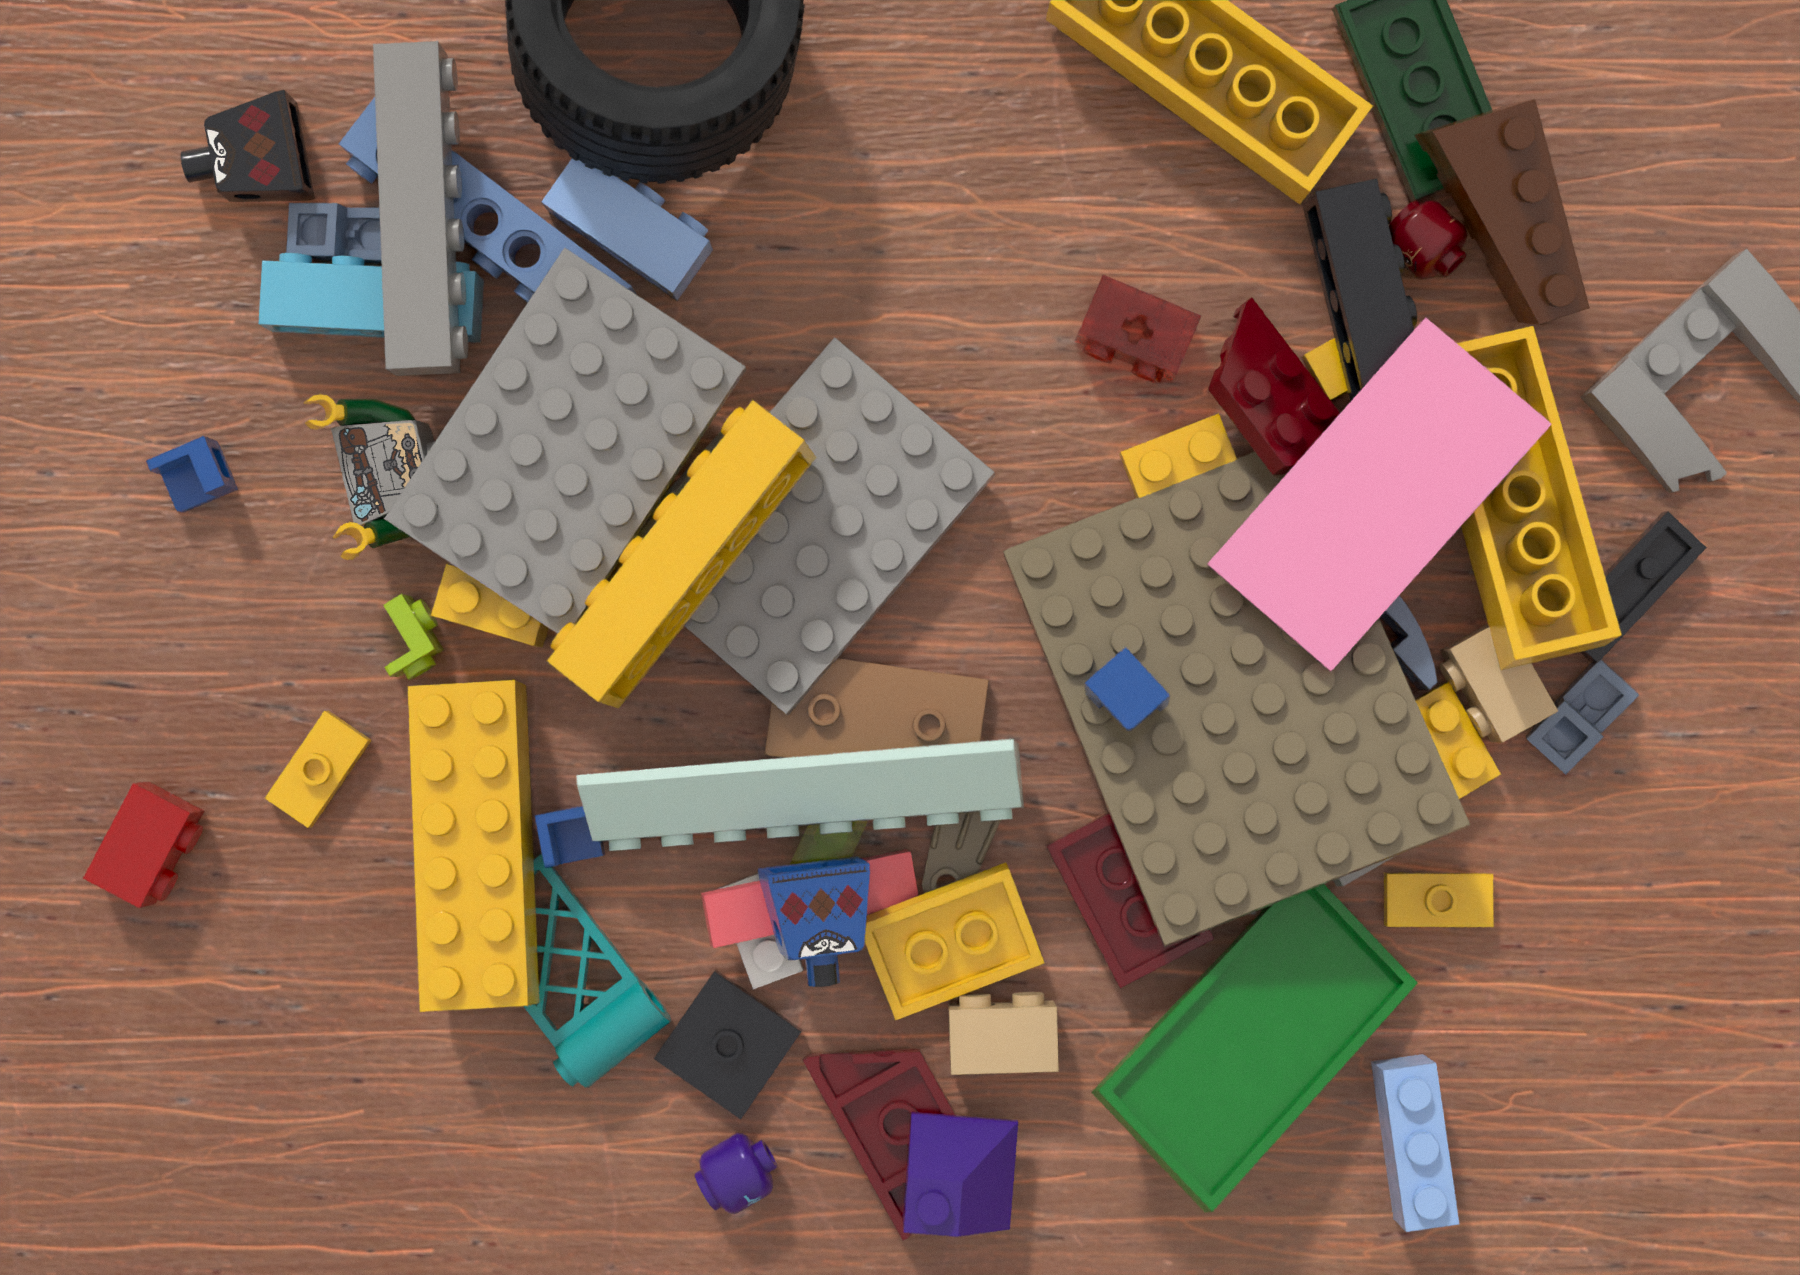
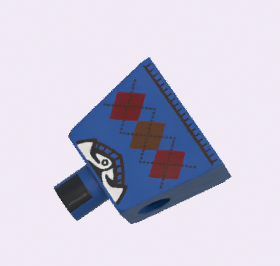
[758,856,870,987]

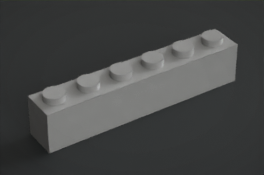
[373,41,468,376]

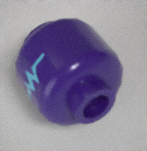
[694,1133,778,1214]

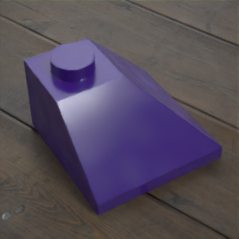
[903,1112,1018,1237]

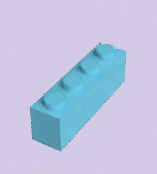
[258,253,484,343]

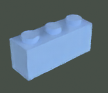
[542,159,713,301]
[1371,1054,1460,1232]

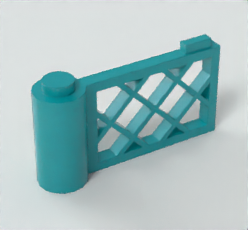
[523,854,671,1088]

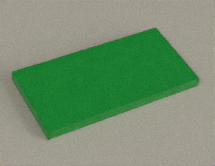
[1091,884,1418,1213]

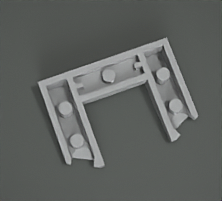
[1580,249,1800,493]

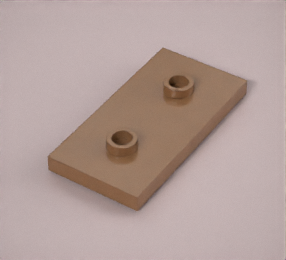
[764,658,989,758]

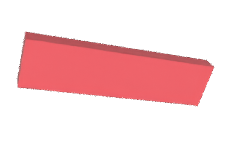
[701,849,919,948]

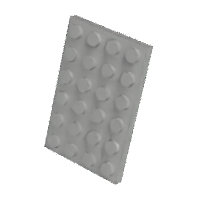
[384,247,747,634]
[684,337,995,715]

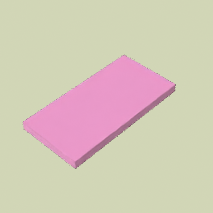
[1207,317,1552,672]

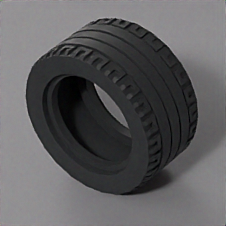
[505,0,805,184]

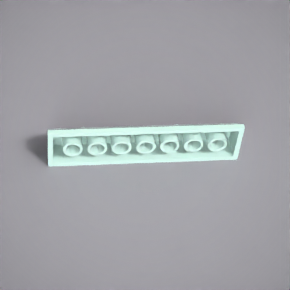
[577,739,1024,851]

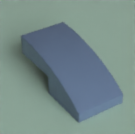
[286,203,382,264]
[1380,595,1437,690]
[1526,659,1639,774]

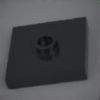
[654,969,802,1119]

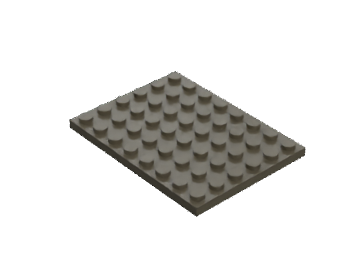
[1003,452,1470,947]

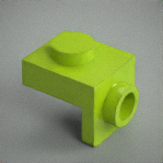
[383,594,444,680]

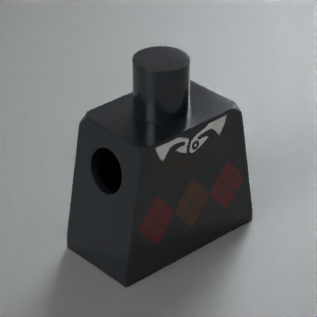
[181,90,315,202]

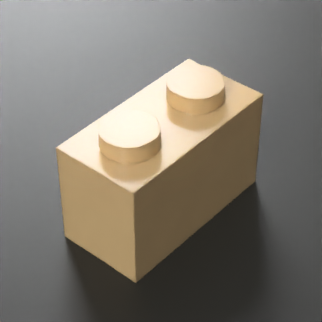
[1439,624,1558,743]
[948,992,1059,1075]

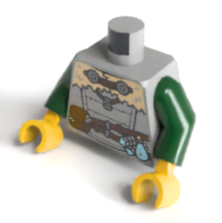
[304,394,435,560]

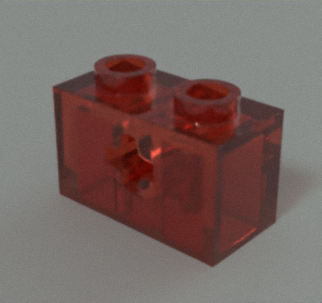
[1075,275,1201,384]

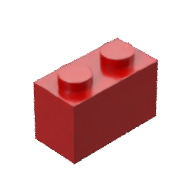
[83,782,204,908]

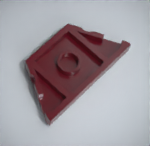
[1208,297,1340,475]
[803,1049,956,1241]

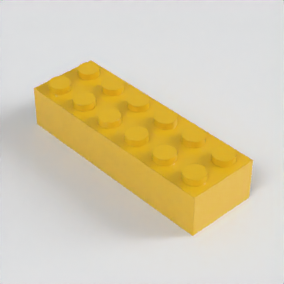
[1046,0,1373,204]
[1457,326,1622,670]
[547,400,817,709]
[408,680,539,1012]

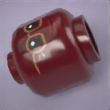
[1389,201,1467,280]

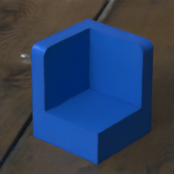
[146,436,238,512]
[1085,647,1170,731]
[535,805,605,868]

